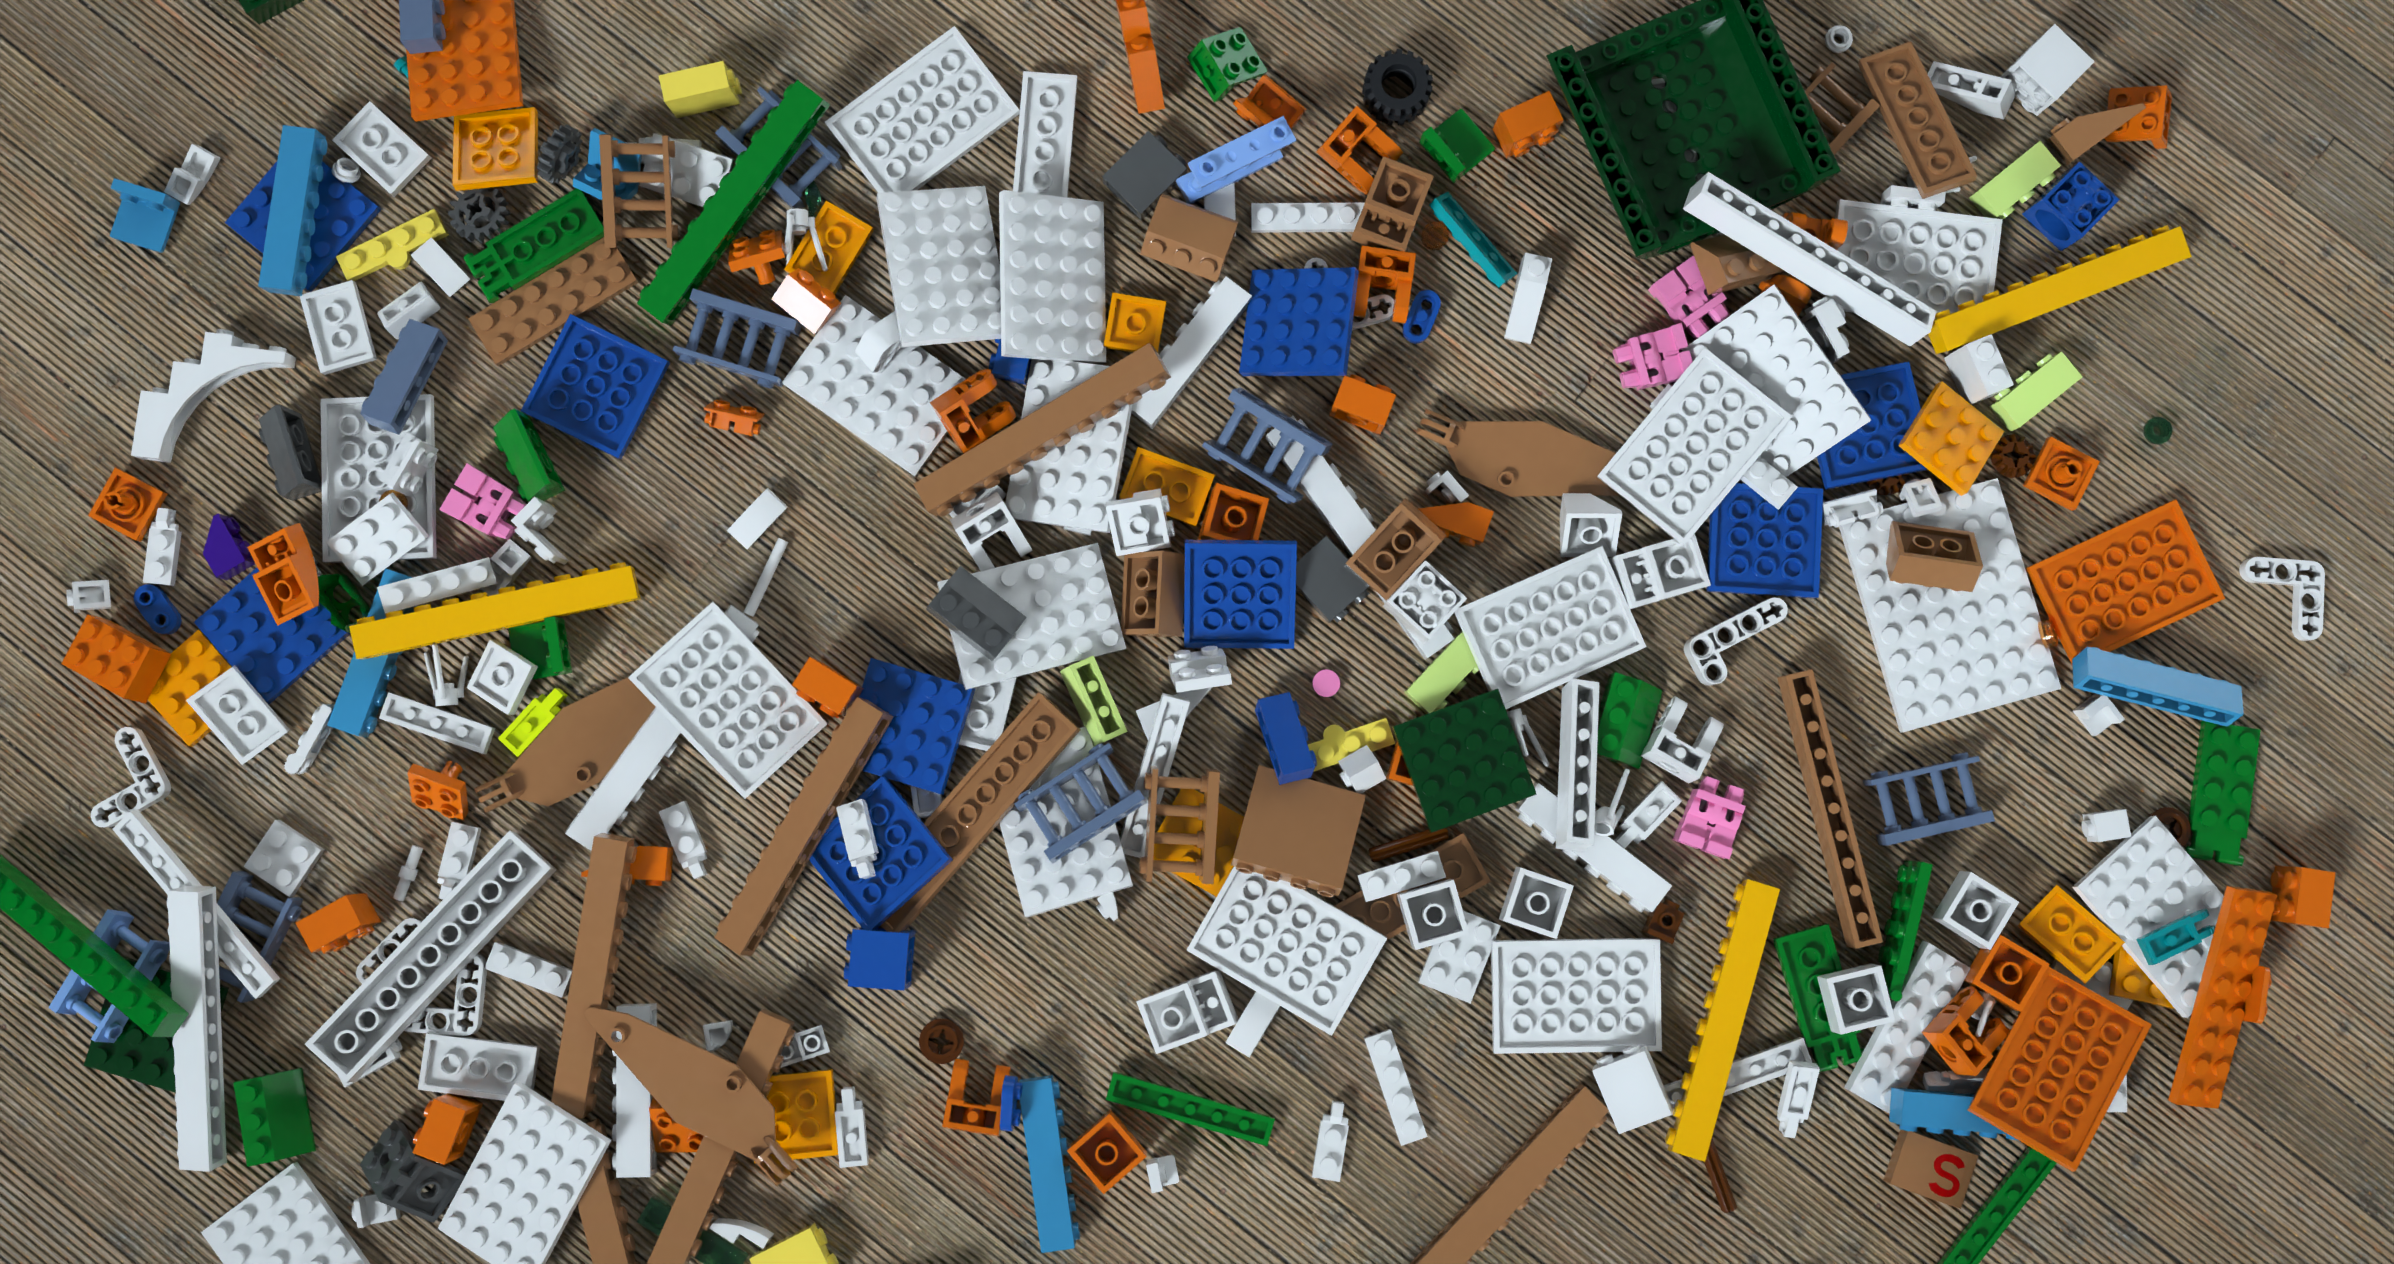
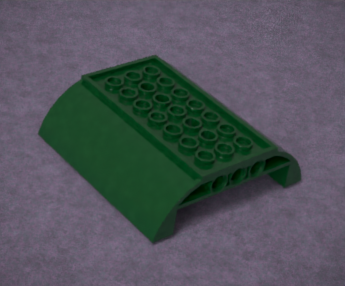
[1546,0,1841,259]

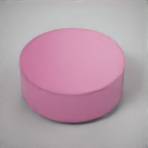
[1312,669,1340,697]

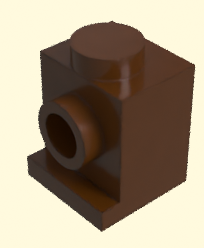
[1642,899,1685,944]

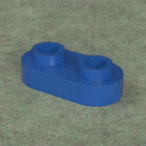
[1402,290,1441,344]
[134,584,182,635]
[1000,1075,1023,1132]

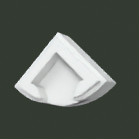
[703,1020,733,1052]

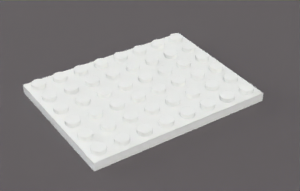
[1839,478,2062,733]

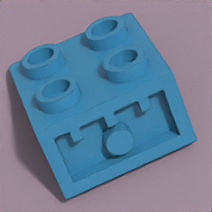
[573,128,642,200]
[110,178,181,253]

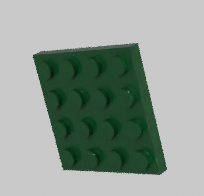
[1392,689,1536,833]
[83,956,229,1093]

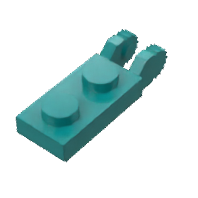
[2136,909,2215,965]

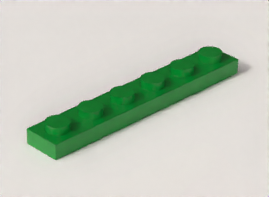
[1106,1072,1275,1146]
[1937,1146,2057,1264]

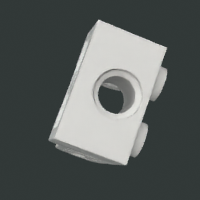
[950,492,1033,571]
[1641,696,1724,784]

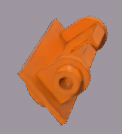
[704,400,765,436]

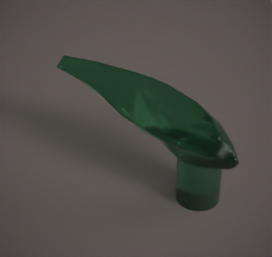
[805,181,822,218]

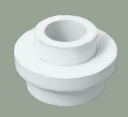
[1825,25,1853,53]
[332,158,361,183]

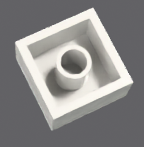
[1499,867,1574,939]
[1932,871,2019,950]
[1397,879,1470,950]
[1817,963,1895,1034]

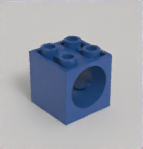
[2022,161,2120,251]
[844,926,916,991]

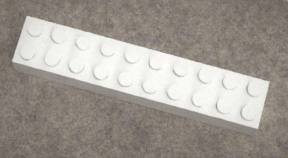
[305,830,557,1083]

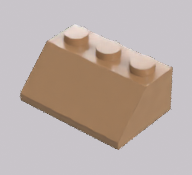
[1140,194,1239,282]
[1690,235,1785,295]
[1886,521,1983,592]
[1121,551,1185,637]

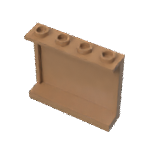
[1231,765,1366,897]

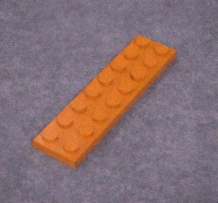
[2168,886,2277,1109]

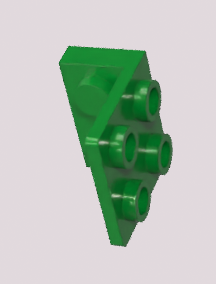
[1187,27,1267,102]
[1419,109,1495,183]
[508,616,572,680]

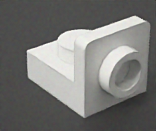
[1425,470,1469,504]
[1899,478,1942,517]
[66,580,111,613]
[1146,1155,1179,1193]
[352,1194,401,1228]

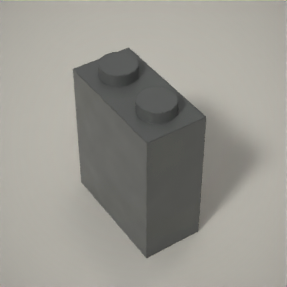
[1102,131,1187,221]
[1296,536,1370,624]

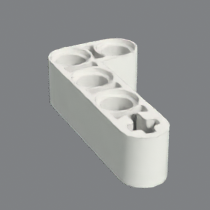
[855,311,901,373]
[1684,597,1788,686]

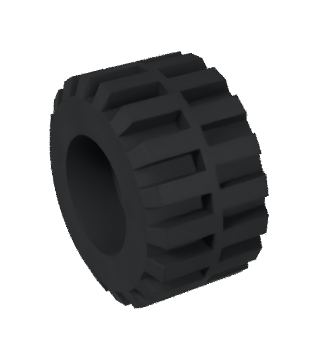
[1362,49,1433,125]

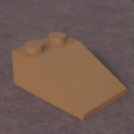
[2048,103,2146,165]
[1346,498,1446,601]

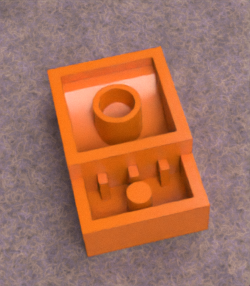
[247,523,319,626]

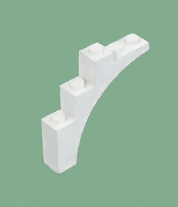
[131,329,296,463]

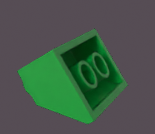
[493,408,565,502]
[1597,672,1663,769]
[233,1068,316,1167]

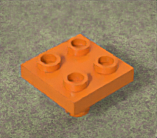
[728,229,785,285]
[2023,436,2100,511]
[88,467,168,542]
[408,761,469,821]

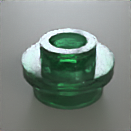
[2143,417,2172,445]

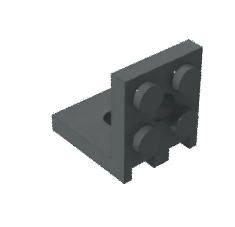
[360,1119,467,1223]

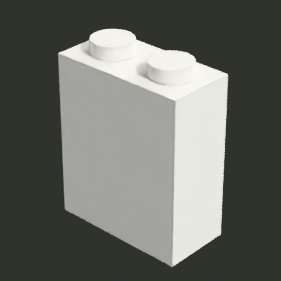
[1944,334,2014,405]
[1592,1045,1673,1134]

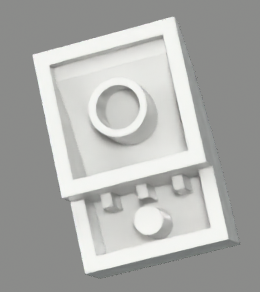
[1608,533,1711,610]
[1136,969,1239,1054]

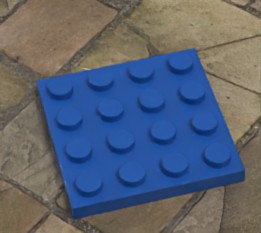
[225,161,382,292]
[1239,267,1359,376]
[521,314,670,460]
[1817,362,1928,489]
[1706,483,1823,599]
[1184,540,1297,649]
[194,568,351,705]
[859,658,976,795]
[809,776,953,930]

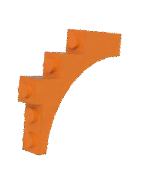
[1115,0,1165,114]

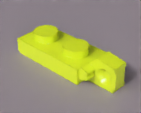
[498,688,568,757]

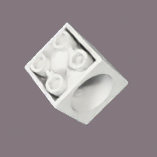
[2000,24,2095,116]
[1383,560,1467,644]

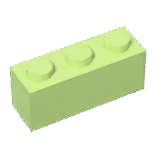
[1969,141,2061,219]
[1989,352,2083,432]
[1403,631,1479,714]
[1060,655,1128,746]

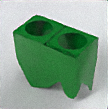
[318,574,370,633]

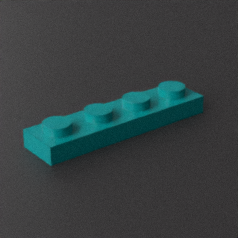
[1429,192,1517,288]

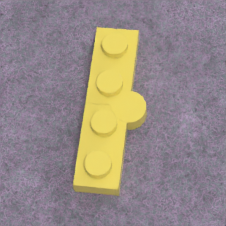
[336,209,449,281]
[1308,718,1395,772]

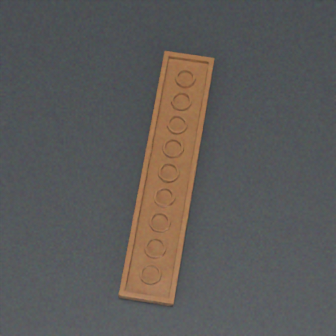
[881,692,1081,932]

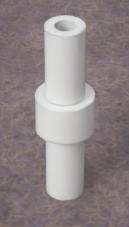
[393,845,423,901]

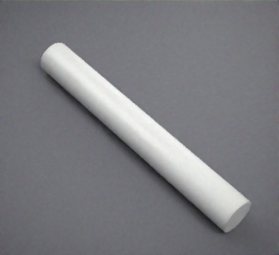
[743,538,788,617]

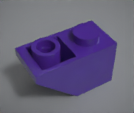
[203,513,255,580]

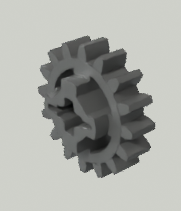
[537,124,583,184]
[448,187,511,243]

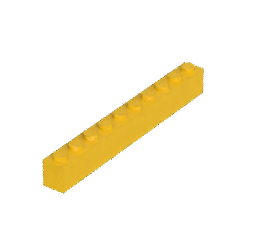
[1928,225,2192,354]
[349,562,641,660]
[1665,879,1780,1162]

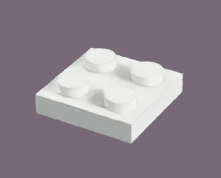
[467,639,538,715]
[244,820,325,897]

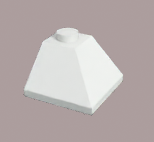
[1560,493,1622,557]

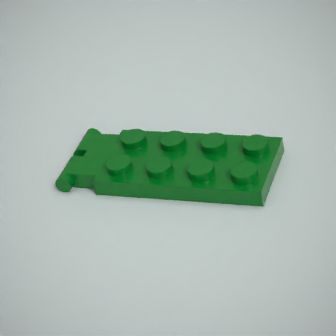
[463,188,604,303]
[2185,721,2261,866]
[1878,860,1933,1001]
[1773,923,1865,1073]

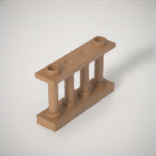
[1805,62,1881,155]
[599,134,679,248]
[1139,766,1220,884]

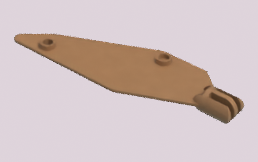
[1416,408,1620,497]
[474,677,656,813]
[584,1007,798,1186]

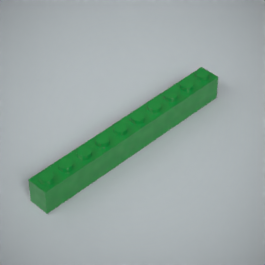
[637,80,830,326]
[0,854,189,1037]

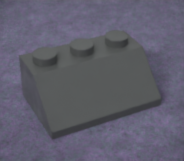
[259,404,322,501]
[926,566,1027,661]

